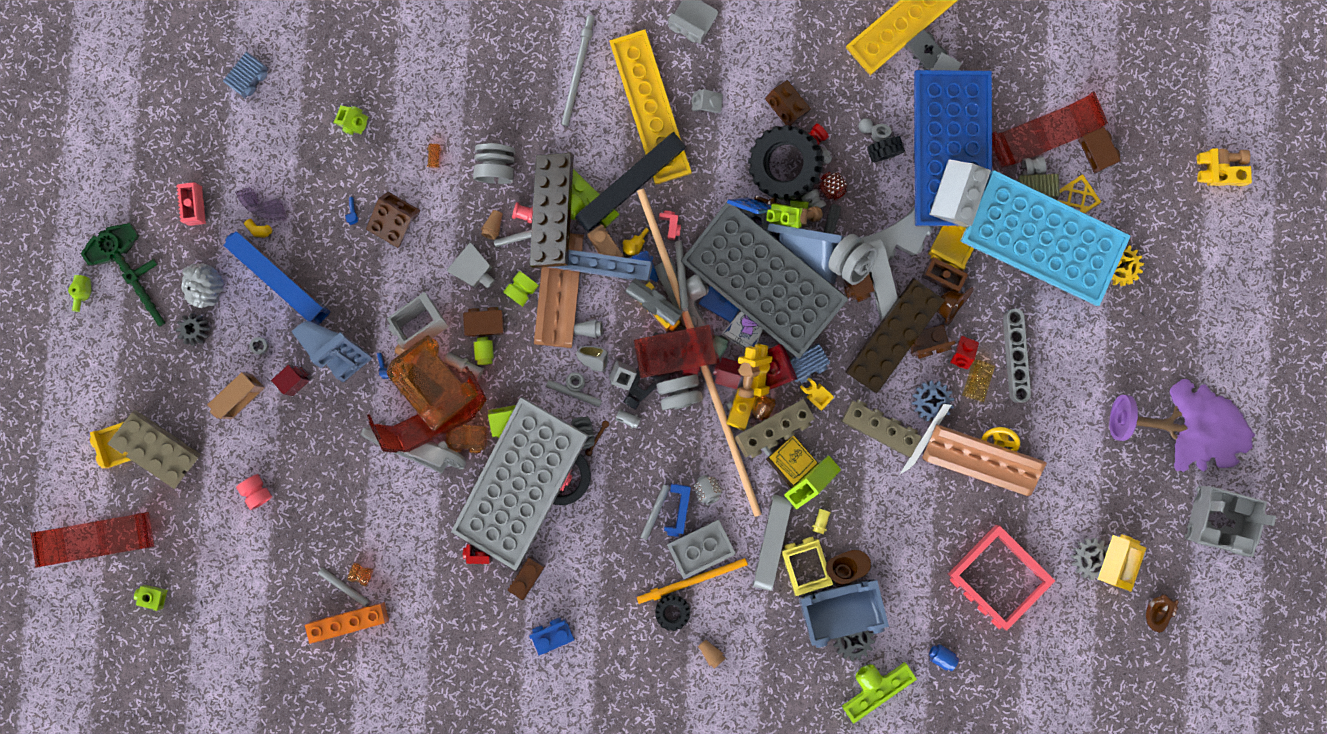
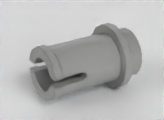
[615,409,641,429]

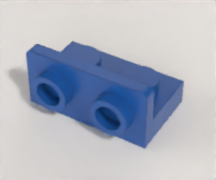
[529,617,575,656]

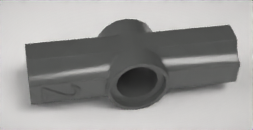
[625,278,683,326]

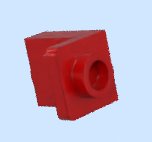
[463,543,491,564]

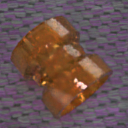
[347,562,373,587]

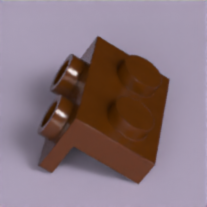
[765,80,811,126]

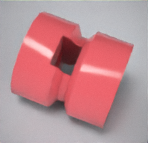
[236,474,272,510]

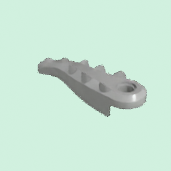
[360,426,466,474]

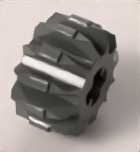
[175,313,211,346]
[571,416,595,449]

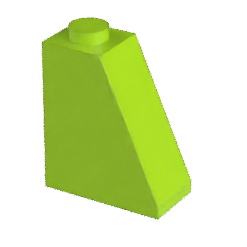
[784,455,841,509]

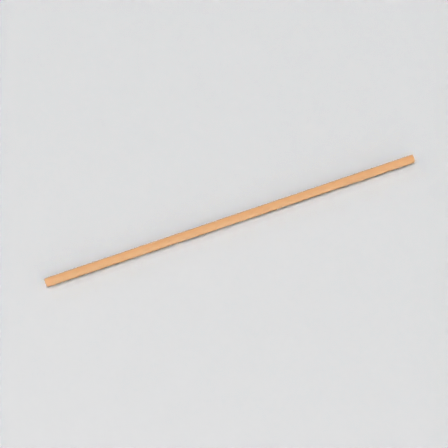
[637,189,762,517]

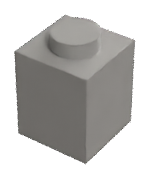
[609,360,637,391]

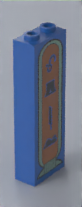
[223,231,331,325]

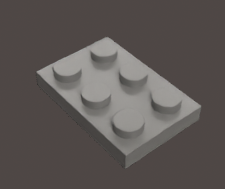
[667,519,735,579]

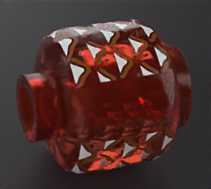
[819,171,848,201]

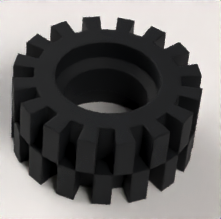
[867,136,905,163]
[655,595,690,631]

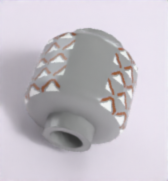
[694,475,722,505]

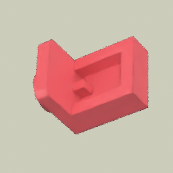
[659,211,681,240]

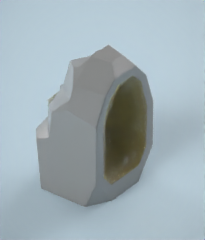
[576,346,608,372]

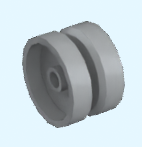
[829,234,878,285]
[656,374,703,410]

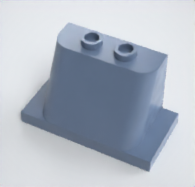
[767,223,844,284]
[291,321,372,382]

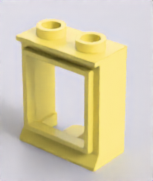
[781,537,833,596]

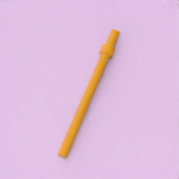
[637,558,748,604]

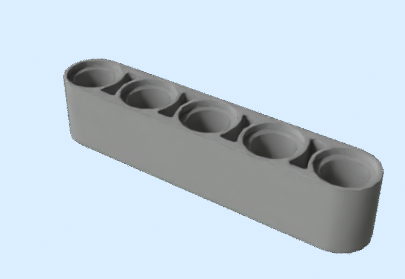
[869,239,898,321]
[1003,309,1031,403]
[752,494,792,591]

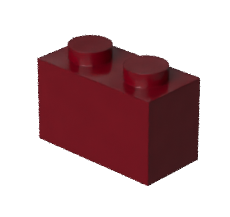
[271,365,310,396]

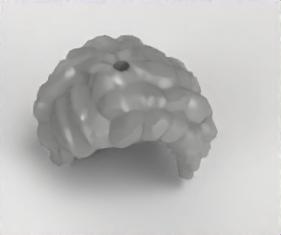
[181,263,224,308]

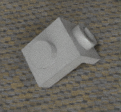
[691,89,723,113]

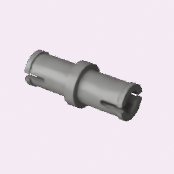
[444,352,484,379]

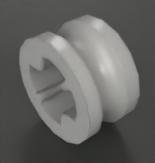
[250,337,269,355]

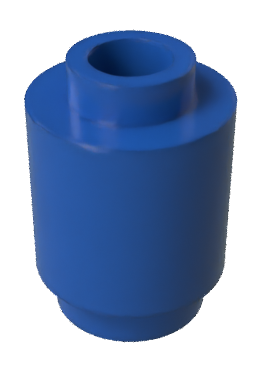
[929,644,959,671]

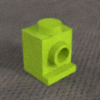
[134,585,168,611]

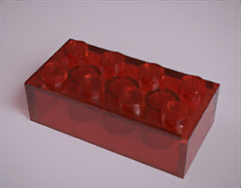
[634,325,720,378]

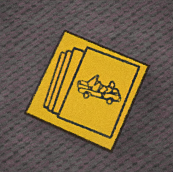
[766,435,818,488]

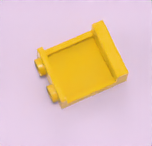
[928,226,974,271]
[90,422,131,469]

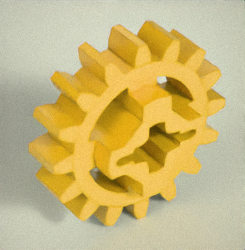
[1111,245,1144,287]

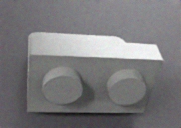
[668,0,718,45]

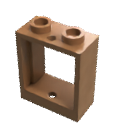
[207,372,265,419]

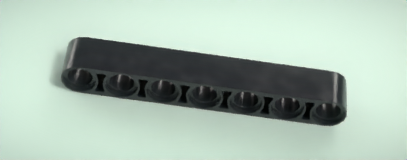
[575,132,687,232]

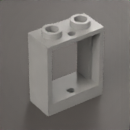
[387,292,449,353]

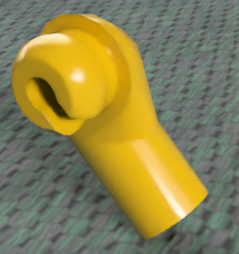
[244,218,273,238]

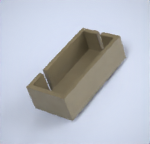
[108,410,200,489]

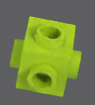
[333,105,368,135]

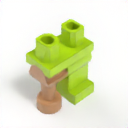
[767,200,822,228]

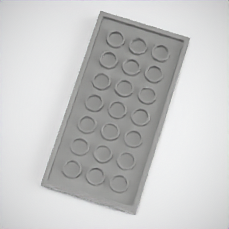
[451,397,589,571]

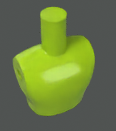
[68,275,91,312]

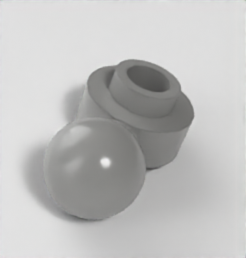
[858,118,892,142]

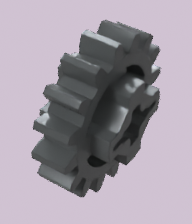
[833,630,875,661]

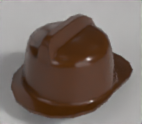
[937,287,974,326]
[826,550,871,585]

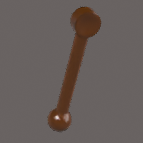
[585,421,609,456]

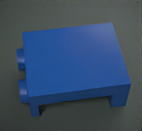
[664,483,691,537]

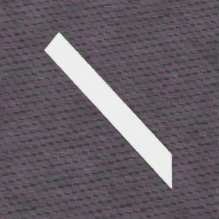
[900,404,951,474]

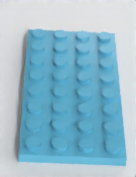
[960,170,1131,306]

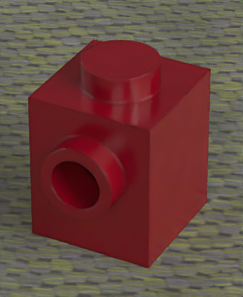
[713,357,741,389]

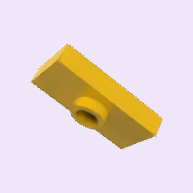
[726,388,756,431]

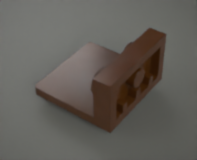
[366,192,421,248]
[910,324,956,359]

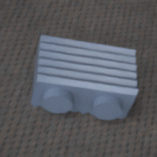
[223,51,268,99]
[790,343,830,384]

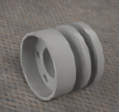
[473,143,515,184]

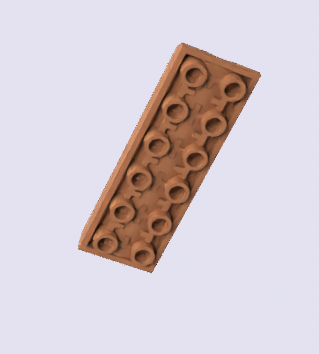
[534,233,584,348]
[922,424,1047,496]

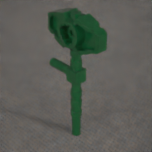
[80,223,166,327]

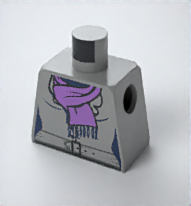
[721,311,763,350]

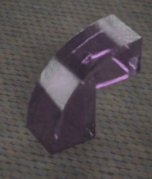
[235,187,287,221]

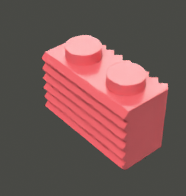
[176,182,206,226]

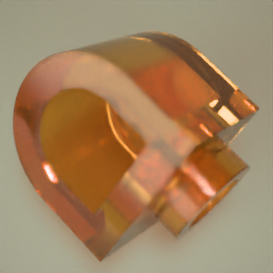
[752,396,776,420]

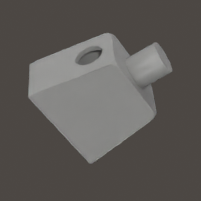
[447,243,495,289]

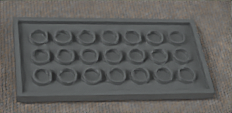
[681,202,849,359]

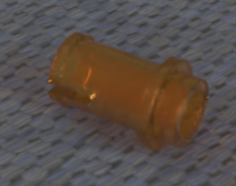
[426,144,442,168]

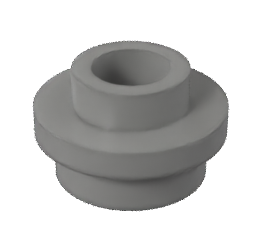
[566,372,585,392]

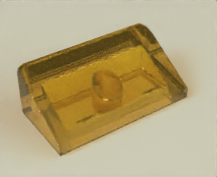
[962,360,995,402]

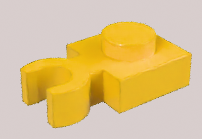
[800,378,834,411]

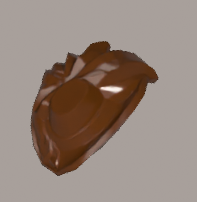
[1146,594,1179,633]

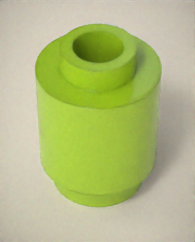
[473,337,494,365]

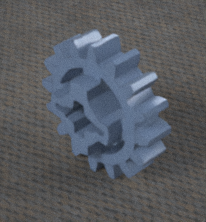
[911,380,954,421]

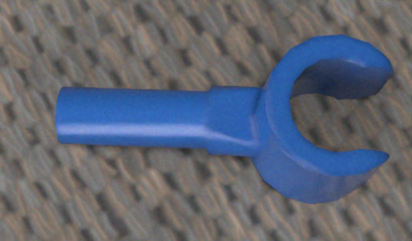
[345,197,358,225]
[377,353,391,379]

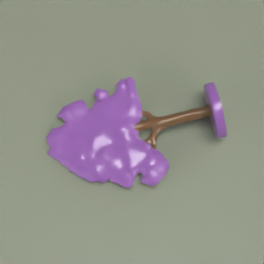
[1109,379,1255,472]

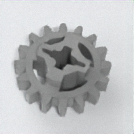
[1071,538,1109,580]

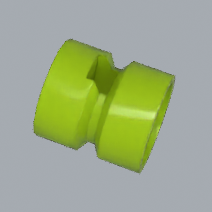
[503,271,539,307]

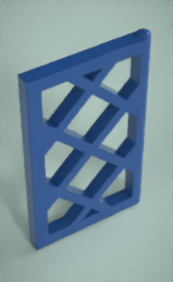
[727,197,771,214]

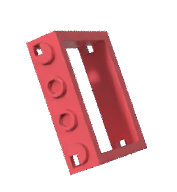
[948,525,1055,631]

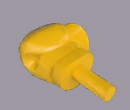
[622,228,649,256]

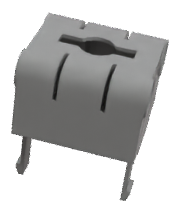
[1185,486,1276,557]

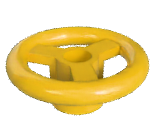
[981,427,1020,452]

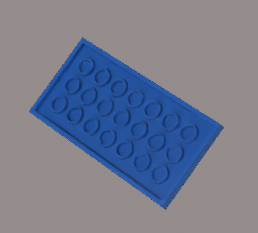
[914,70,992,226]

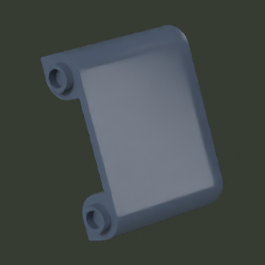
[798,579,889,648]

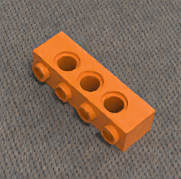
[305,602,389,644]

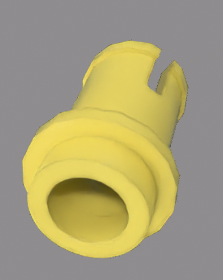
[812,509,831,535]

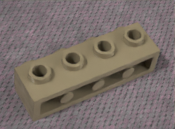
[735,399,815,458]
[840,399,921,457]

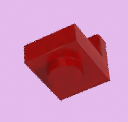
[950,335,979,369]

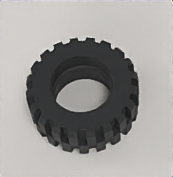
[748,125,824,200]

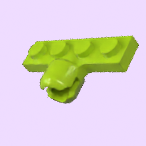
[571,169,620,228]
[842,662,917,724]

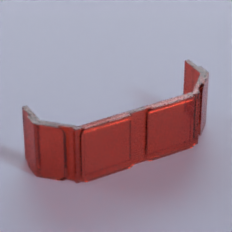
[992,91,1108,168]
[367,366,487,453]
[30,512,155,568]

